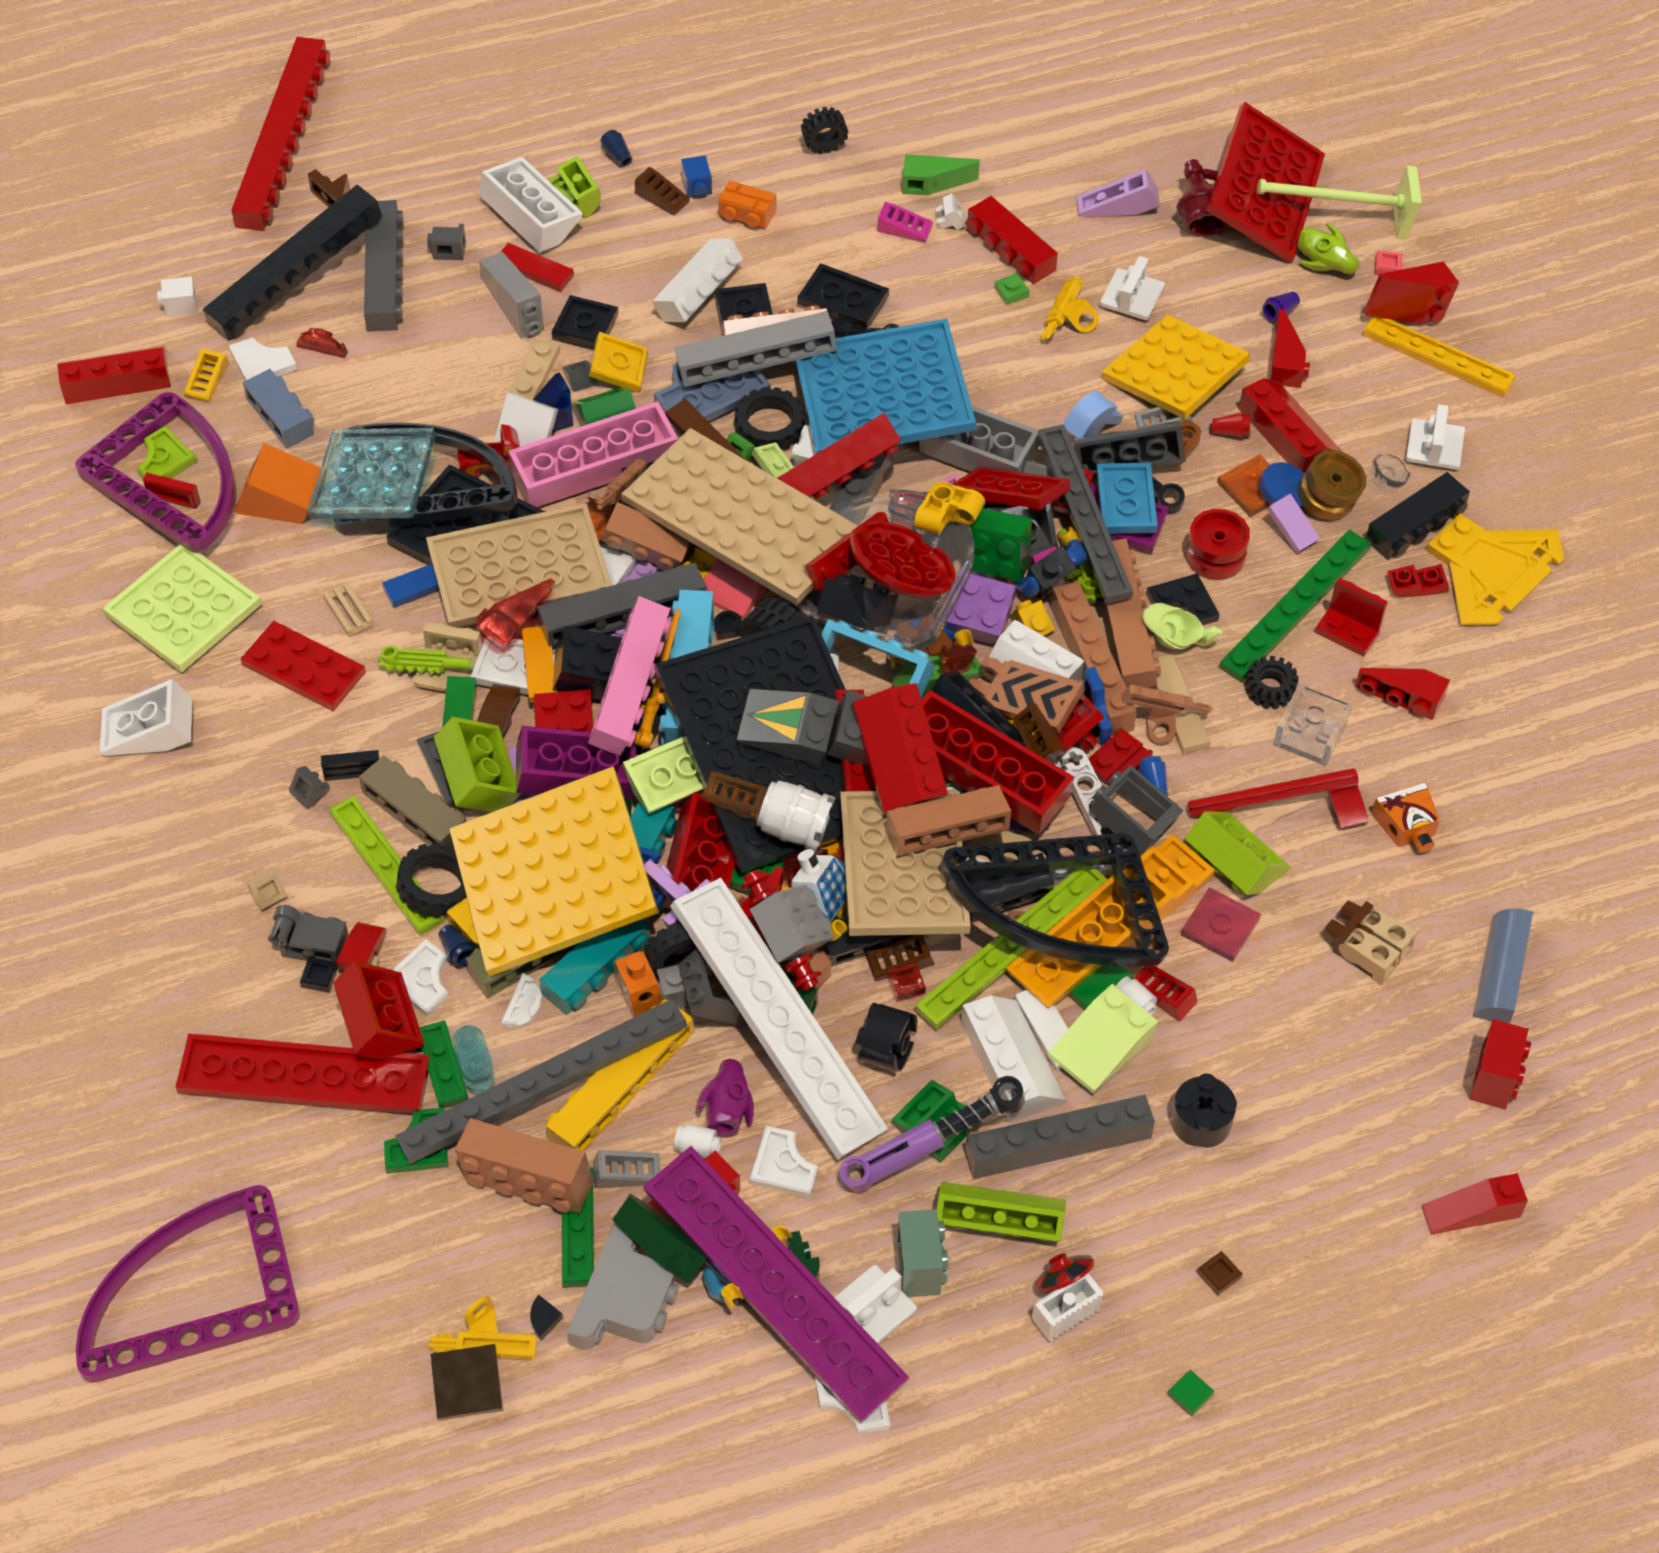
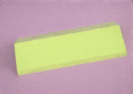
[623,737,705,814]

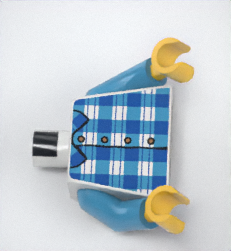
[792,849,847,941]

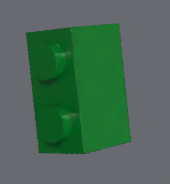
[570,388,636,427]

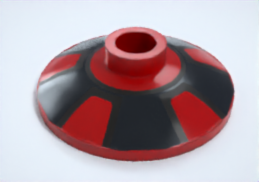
[1035,1253,1095,1292]

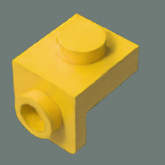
[1010,599,1056,636]

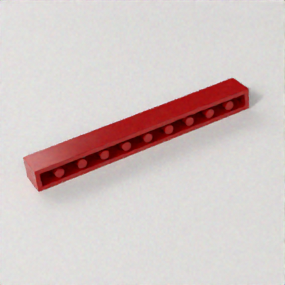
[231,36,330,231]

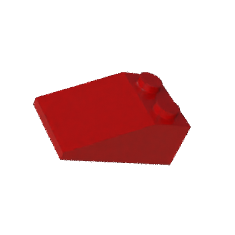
[1363,261,1459,324]

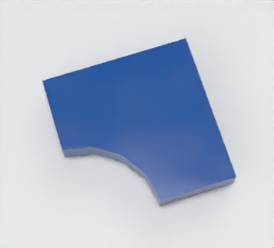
[1083,667,1112,746]

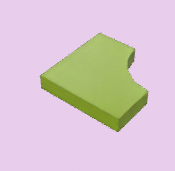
[136,426,197,479]

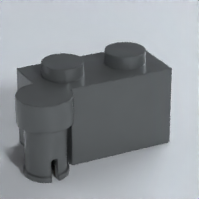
[268,905,349,962]

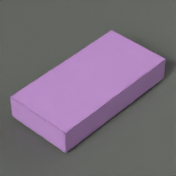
[1267,494,1320,554]

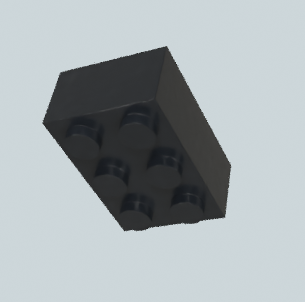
[552,626,622,700]

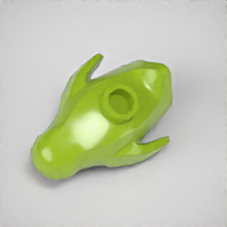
[1297,223,1360,274]

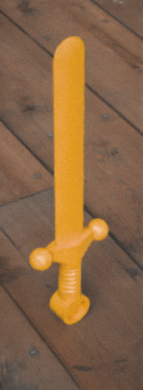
[634,608,681,749]

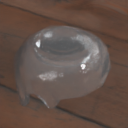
[1369,454,1410,492]

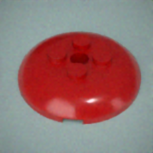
[850,521,956,599]

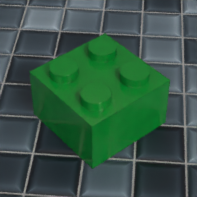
[968,508,1032,582]

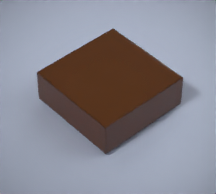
[1197,1251,1243,1296]

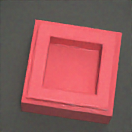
[1375,250,1403,275]

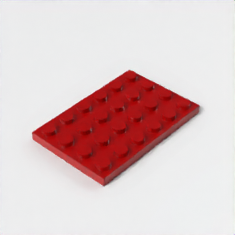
[1206,102,1325,263]

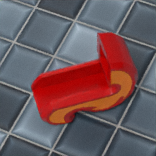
[457,424,520,477]

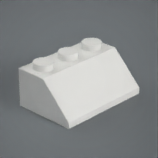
[982,620,1084,682]

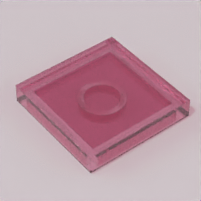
[1181,887,1261,962]

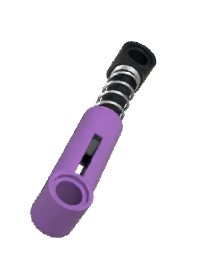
[839,1076,1025,1194]

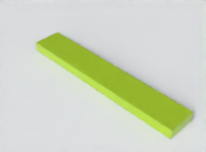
[329,796,445,936]

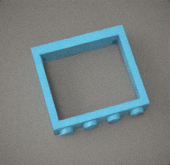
[822,619,935,697]

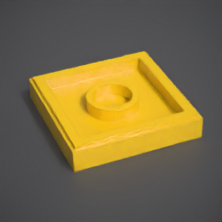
[589,332,648,393]

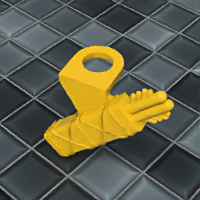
[1041,276,1099,341]
[428,1296,537,1361]

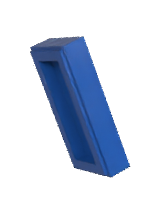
[382,564,439,608]

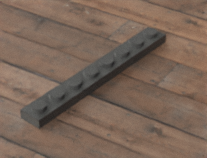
[1038,424,1133,604]

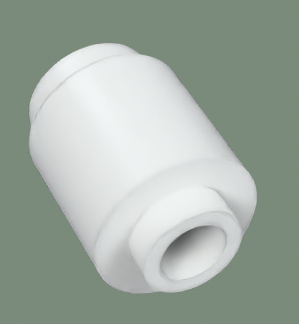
[1116,976,1157,1016]
[674,1124,722,1159]

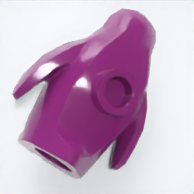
[697,1058,754,1138]

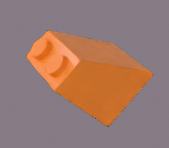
[234,443,325,524]

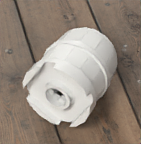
[756,781,835,853]

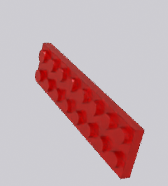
[175,1033,430,1114]

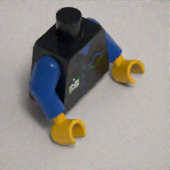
[1005,527,1086,601]

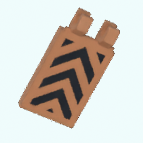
[970,656,1085,734]

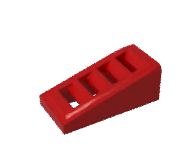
[1133,965,1197,1021]

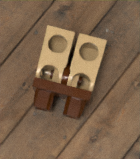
[1323,900,1417,986]

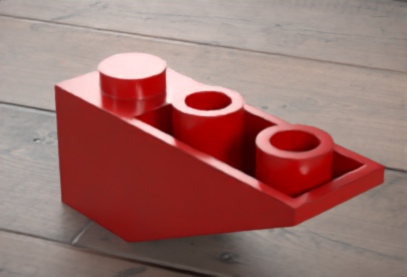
[1355,668,1450,720]

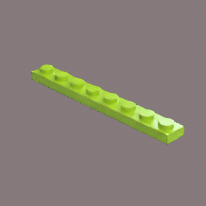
[916,866,1108,1030]

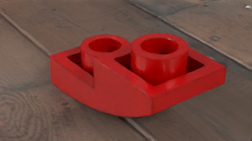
[1387,564,1449,597]
[1327,784,1369,830]
[336,922,386,970]

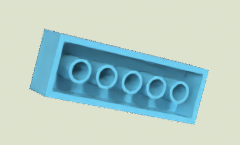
[660,590,714,746]

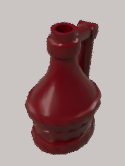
[1176,159,1230,236]

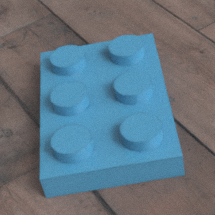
[1096,463,1158,534]

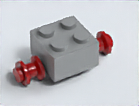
[741,869,835,992]

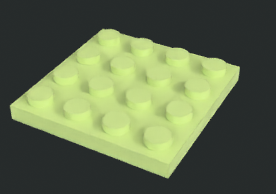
[102,545,262,673]

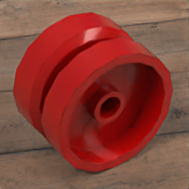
[1186,509,1250,579]

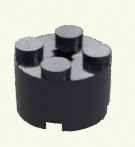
[856,1002,918,1072]
[1171,1073,1237,1148]

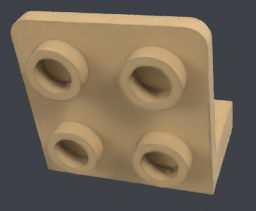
[414,622,482,692]

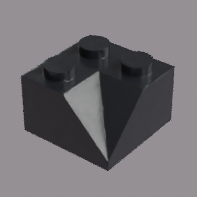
[817,572,899,629]

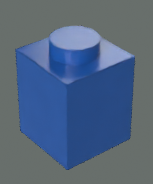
[681,155,712,198]

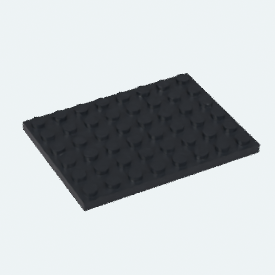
[654,615,876,873]

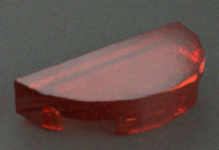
[296,328,348,359]

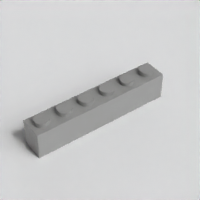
[674,311,837,387]

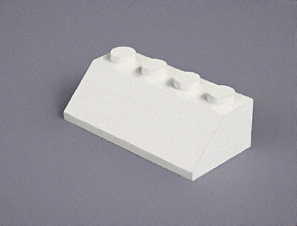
[479,157,583,253]
[961,995,1066,1123]

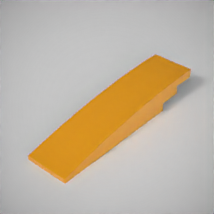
[1006,834,1215,1009]

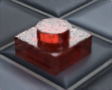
[888,963,926,1001]

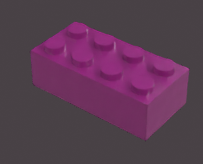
[516,726,636,801]

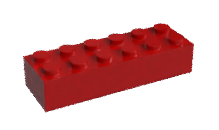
[921,690,1074,835]

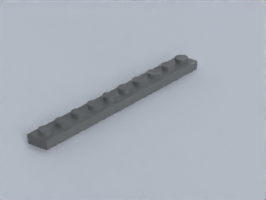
[395,999,687,1165]

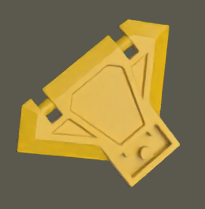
[1426,513,1564,625]

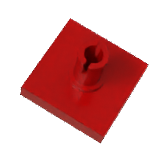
[1056,694,1105,752]

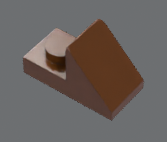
[308,169,350,207]

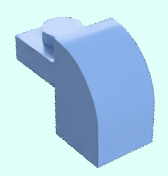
[1063,391,1124,438]

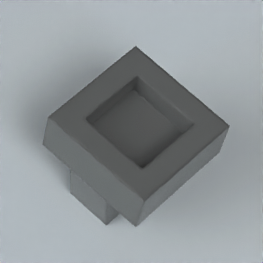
[289,766,330,808]

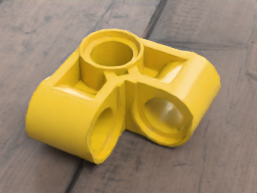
[914,482,985,535]

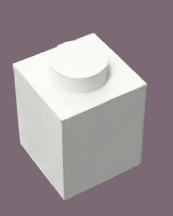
[157,277,197,317]

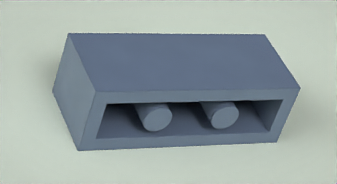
[243,369,314,449]

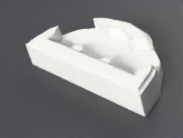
[501,973,543,1029]

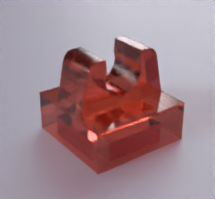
[938,642,977,674]

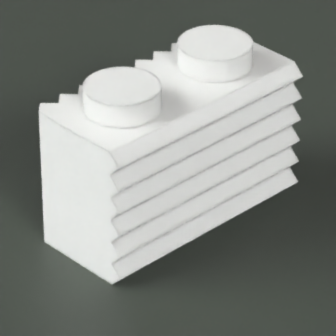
[1032,1273,1103,1342]

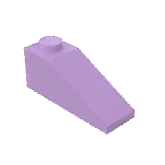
[1077,169,1160,217]

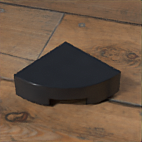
[530,1295,563,1341]

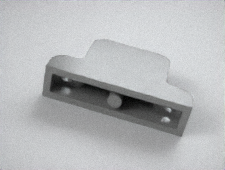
[567,1222,679,1350]

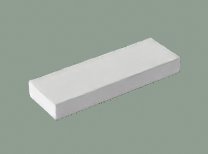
[1014,990,1068,1071]

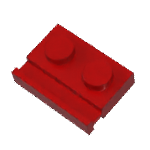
[1088,728,1153,785]

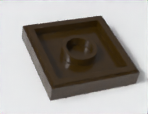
[430,1344,503,1420]

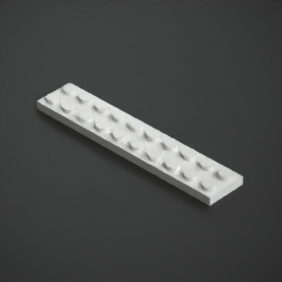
[670,878,888,1160]

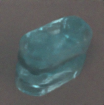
[453,1025,495,1095]

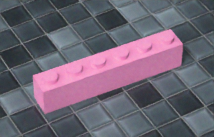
[588,596,671,756]

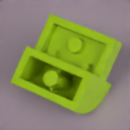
[548,155,601,218]

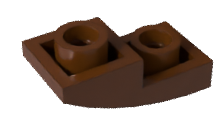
[477,684,521,736]

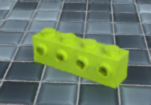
[937,1182,1066,1242]

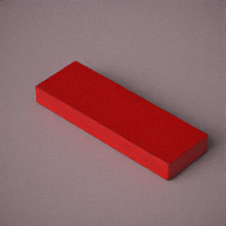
[501,243,574,292]

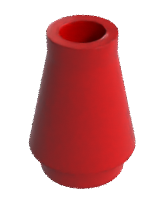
[1212,412,1251,438]

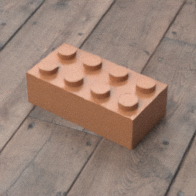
[455,1118,594,1214]

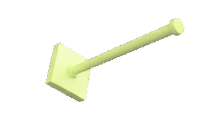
[1257,166,1422,239]

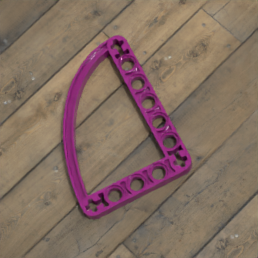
[75,392,236,552]
[76,1185,300,1383]

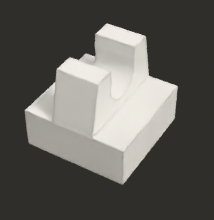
[936,193,966,230]

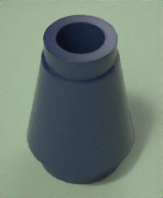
[600,130,633,167]
[438,925,475,967]

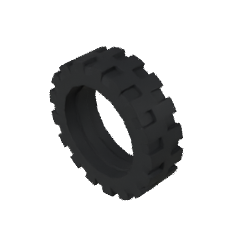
[734,387,805,451]
[396,843,467,918]
[644,923,697,979]

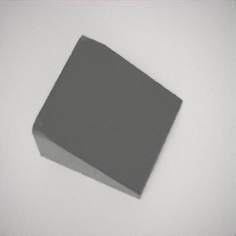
[562,360,597,391]

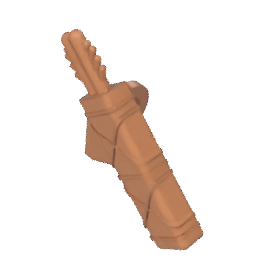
[586,459,647,511]
[1123,684,1213,744]

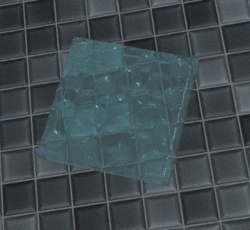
[307,428,436,519]

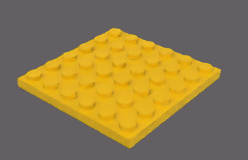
[450,767,659,976]

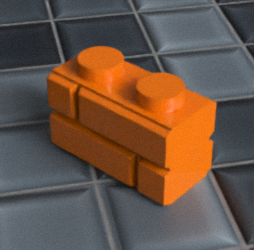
[718,180,777,229]

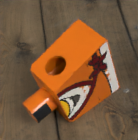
[1371,782,1439,853]
[614,951,661,1018]

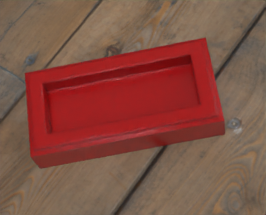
[143,472,201,509]

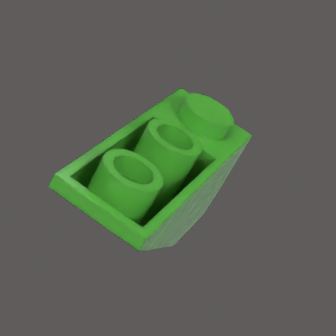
[902,154,980,195]

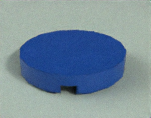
[1259,462,1304,508]

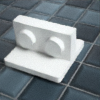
[1100,256,1165,320]
[1406,404,1465,470]
[834,1265,917,1344]

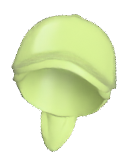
[1143,603,1223,650]

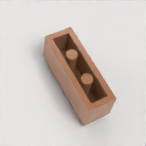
[601,502,690,571]

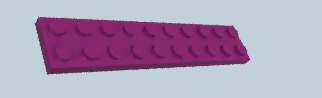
[643,1146,909,1424]

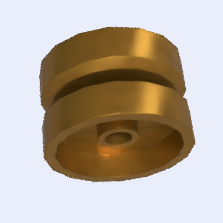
[1297,450,1367,521]

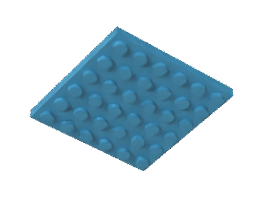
[795,318,977,454]

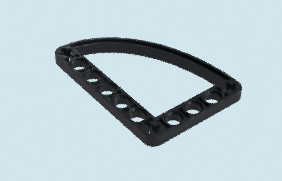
[333,422,518,533]
[940,833,1169,966]

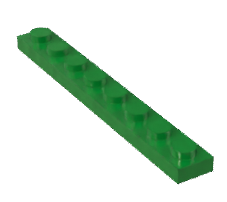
[1219,529,1372,683]

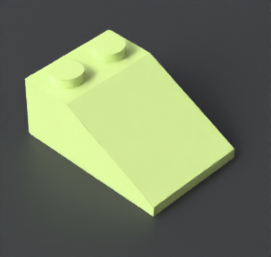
[1048,984,1158,1094]

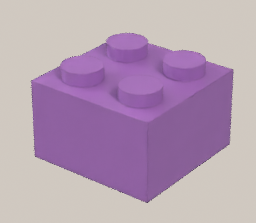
[946,571,1016,646]

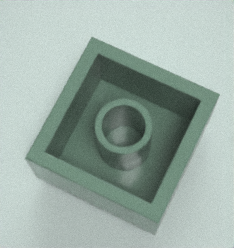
[897,1209,948,1297]

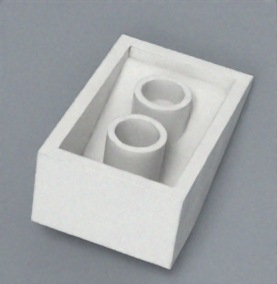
[100,679,192,756]

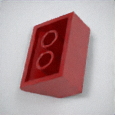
[333,960,425,1060]

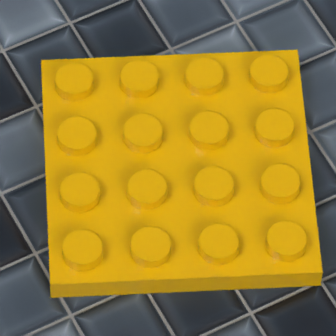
[1102,314,1250,419]

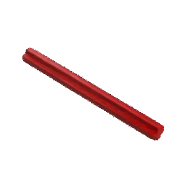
[1188,768,1359,817]

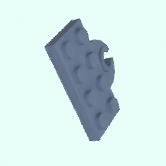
[653,362,771,434]

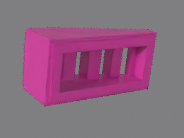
[878,202,933,242]

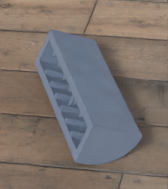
[1473,909,1533,1023]

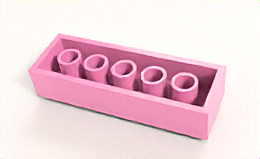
[508,402,678,507]

